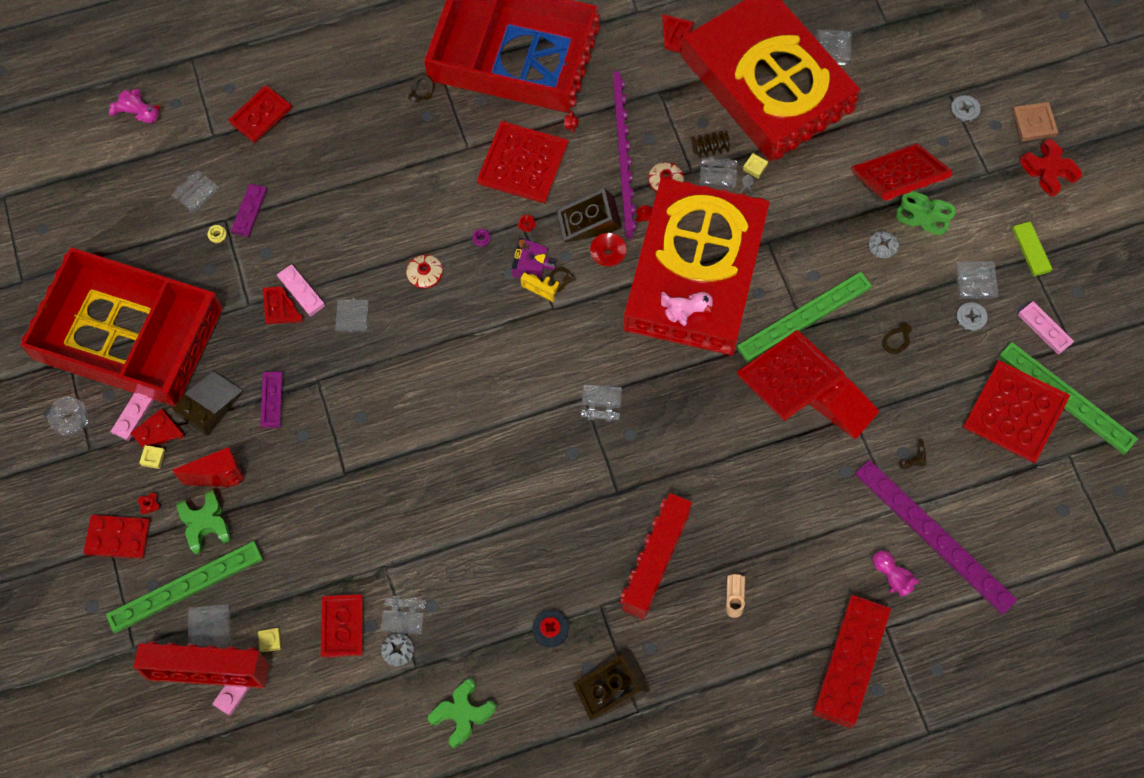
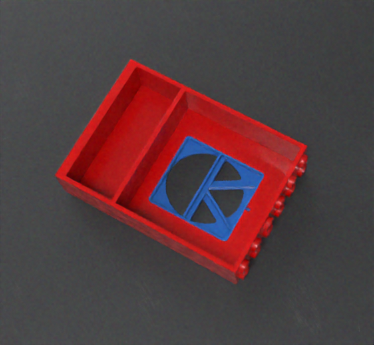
[424,0,600,114]

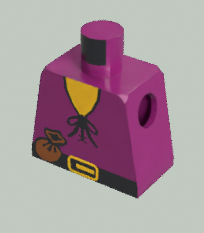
[511,238,557,278]

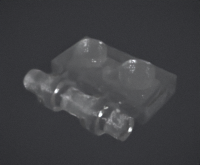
[699,157,738,189]
[172,170,219,214]
[581,385,622,422]
[381,596,426,635]

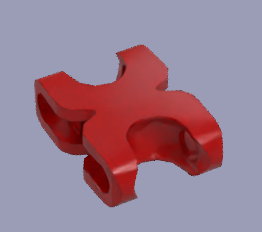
[1020,139,1082,197]

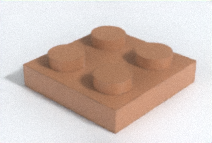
[1012,102,1058,142]

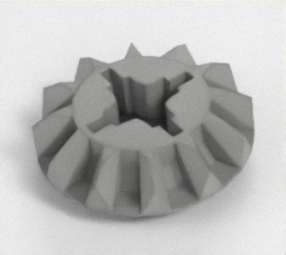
[951,95,980,122]
[869,230,899,258]
[956,302,987,331]
[381,633,414,666]

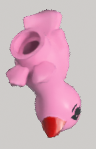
[661,292,713,326]

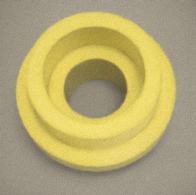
[208,225,227,243]

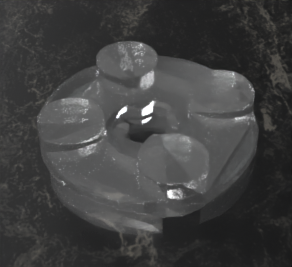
[47,397,88,436]

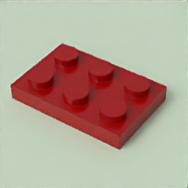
[228,85,292,144]
[83,515,151,559]
[321,594,363,658]

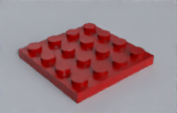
[477,121,569,204]
[851,143,952,201]
[737,330,846,421]
[963,360,1071,464]

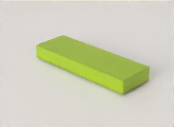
[1012,221,1052,277]

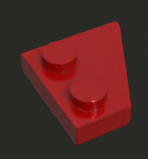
[662,14,694,53]
[263,286,302,325]
[131,409,185,449]

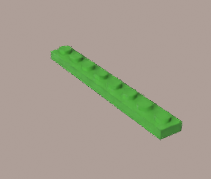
[737,272,872,363]
[999,342,1138,455]
[106,541,263,634]

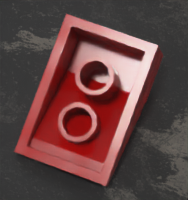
[810,376,880,440]
[172,447,245,487]

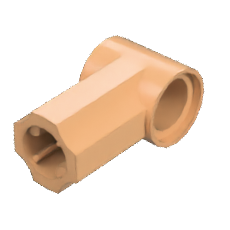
[725,574,745,618]

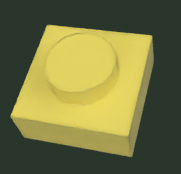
[743,153,768,178]
[140,445,165,469]
[258,628,281,653]

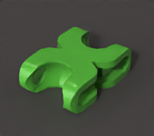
[896,191,956,235]
[176,490,231,555]
[428,678,498,748]

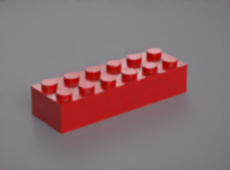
[620,493,692,620]
[812,595,891,729]
[133,641,270,688]

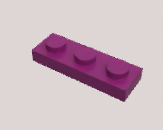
[231,183,268,238]
[260,371,283,428]

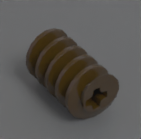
[691,130,730,159]

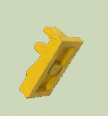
[520,273,559,302]

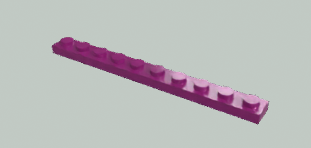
[613,71,636,239]
[855,460,1017,615]

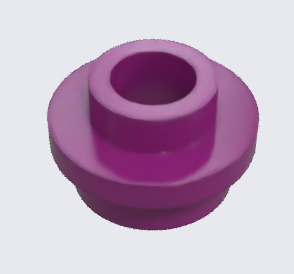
[472,229,491,247]

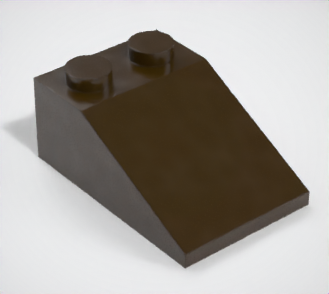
[557,188,622,242]
[172,371,243,436]
[573,654,650,721]

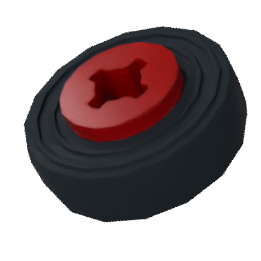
[532,610,569,648]

